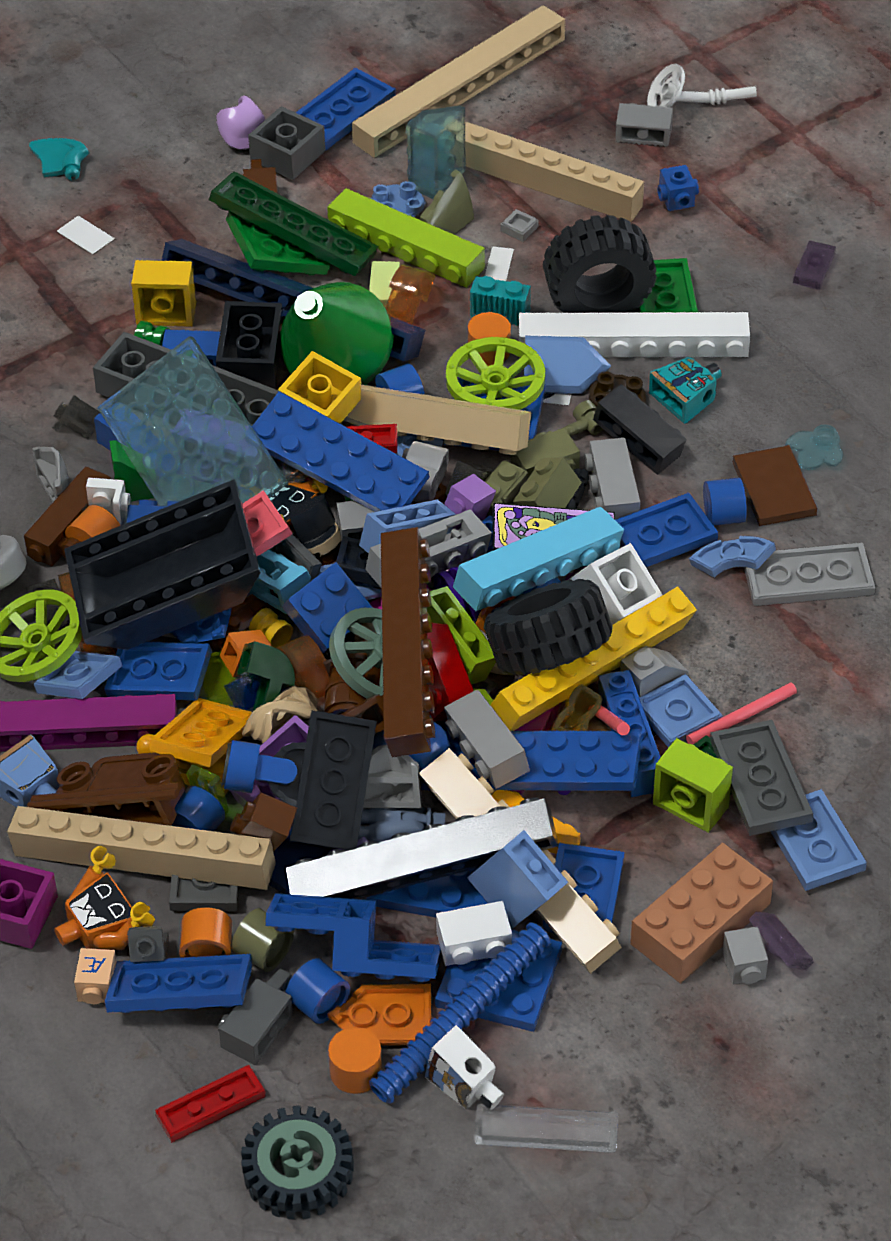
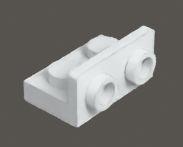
[86,478,131,526]

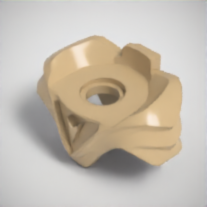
[242,686,318,744]

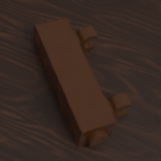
[24,466,111,567]

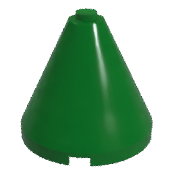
[280,282,394,385]

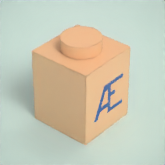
[74,948,117,1004]

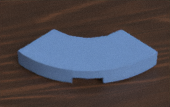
[689,536,776,577]

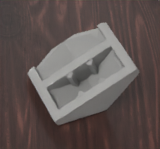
[32,447,70,503]
[363,745,423,808]

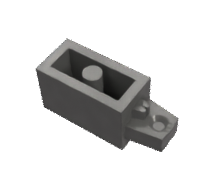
[218,968,293,1066]

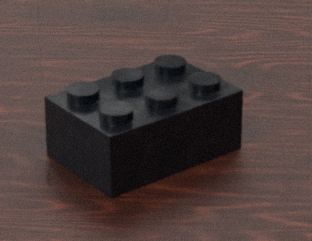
[216,301,283,388]

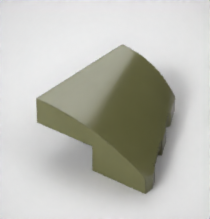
[420,169,474,234]

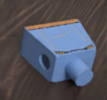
[0,734,59,807]

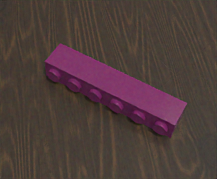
[0,694,178,752]

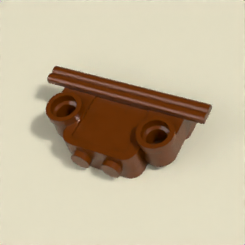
[27,753,186,826]

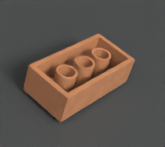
[630,843,773,984]

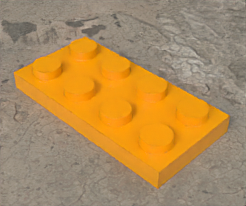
[149,697,252,768]

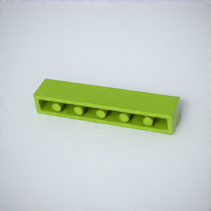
[327,188,485,288]

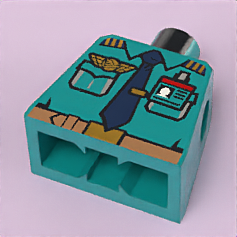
[649,357,722,424]

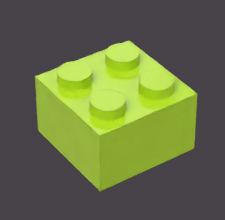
[653,738,733,833]

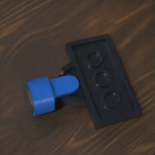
[221,710,377,851]

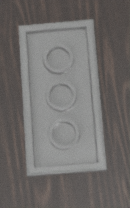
[744,543,875,606]

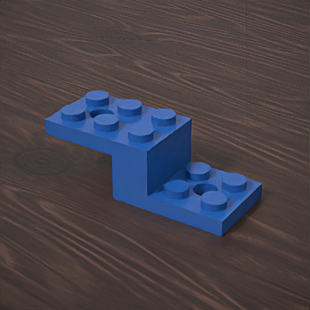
[265,893,441,982]

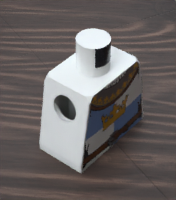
[425,1025,504,1110]

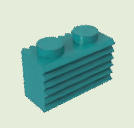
[470,276,531,326]

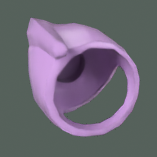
[216,96,265,149]

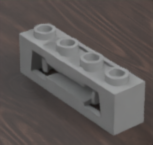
[365,509,492,587]

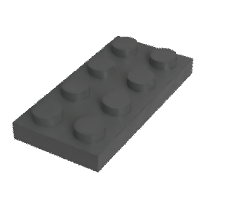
[710,720,813,836]

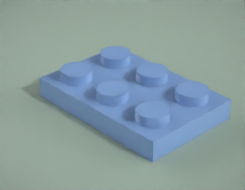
[770,789,867,891]

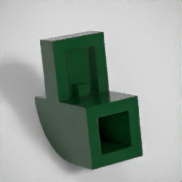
[237,641,295,711]

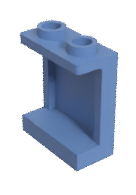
[467,830,568,929]

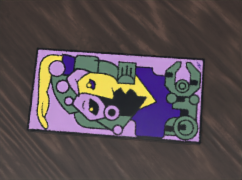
[492,503,615,562]

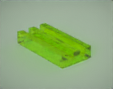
[186,765,229,816]

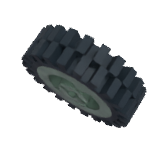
[241,1106,354,1220]

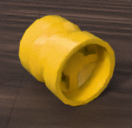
[249,608,293,649]

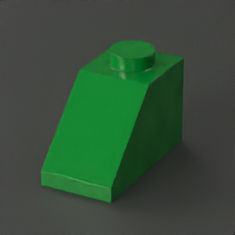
[109,440,158,502]

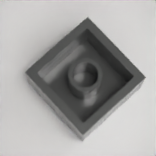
[248,106,325,180]

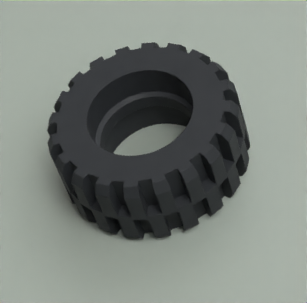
[543,215,656,313]
[484,579,613,675]

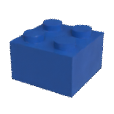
[282,562,373,656]

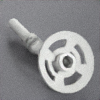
[647,64,757,108]

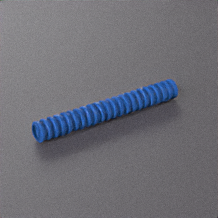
[369,922,551,1104]

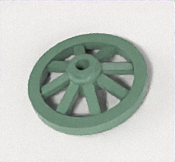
[329,608,383,698]

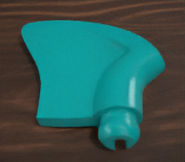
[29,138,89,181]

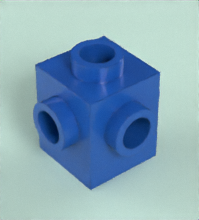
[657,165,699,211]

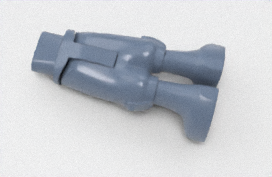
[358,807,445,843]

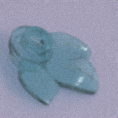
[785,424,843,470]

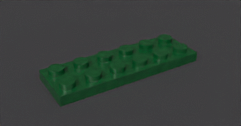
[208,171,379,276]

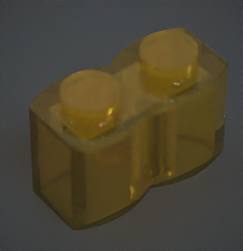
[547,684,602,731]

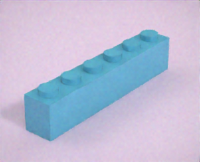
[453,506,624,611]

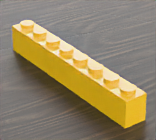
[490,586,697,732]

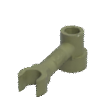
[534,400,604,438]

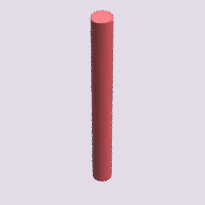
[686,682,797,745]
[589,702,630,735]

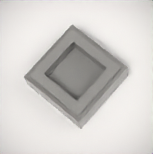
[500,209,539,242]

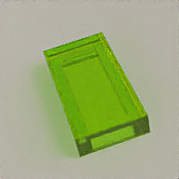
[202,651,241,706]

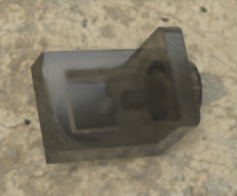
[52,395,101,440]

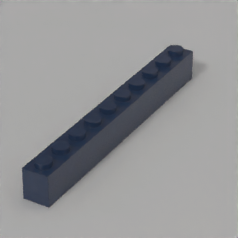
[161,239,425,361]

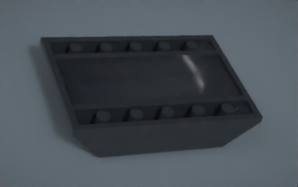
[64,479,261,650]

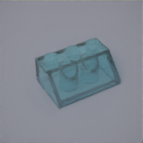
[406,105,466,199]

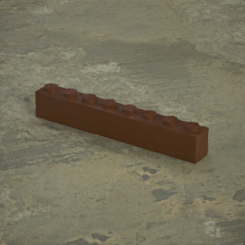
[381,527,435,758]

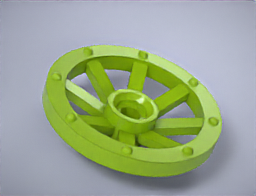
[446,337,545,410]
[0,590,83,682]

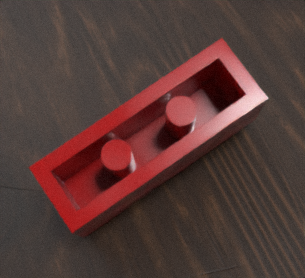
[427,623,474,721]

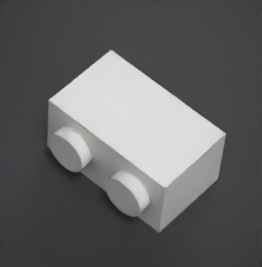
[436,901,512,966]

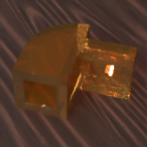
[386,265,435,324]
[275,635,330,699]

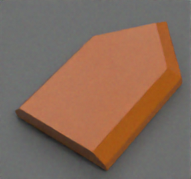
[328,984,431,1046]

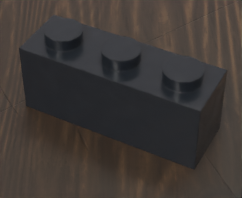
[593,384,687,475]

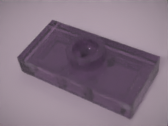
[793,240,836,290]
[749,911,814,970]

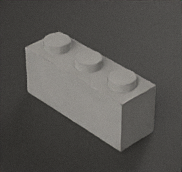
[584,437,640,520]
[444,689,530,789]

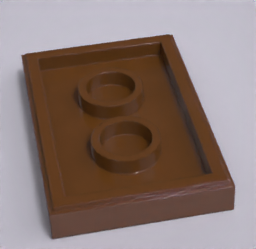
[732,445,817,526]

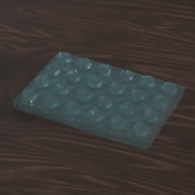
[97,336,289,506]

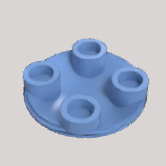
[371,181,425,217]

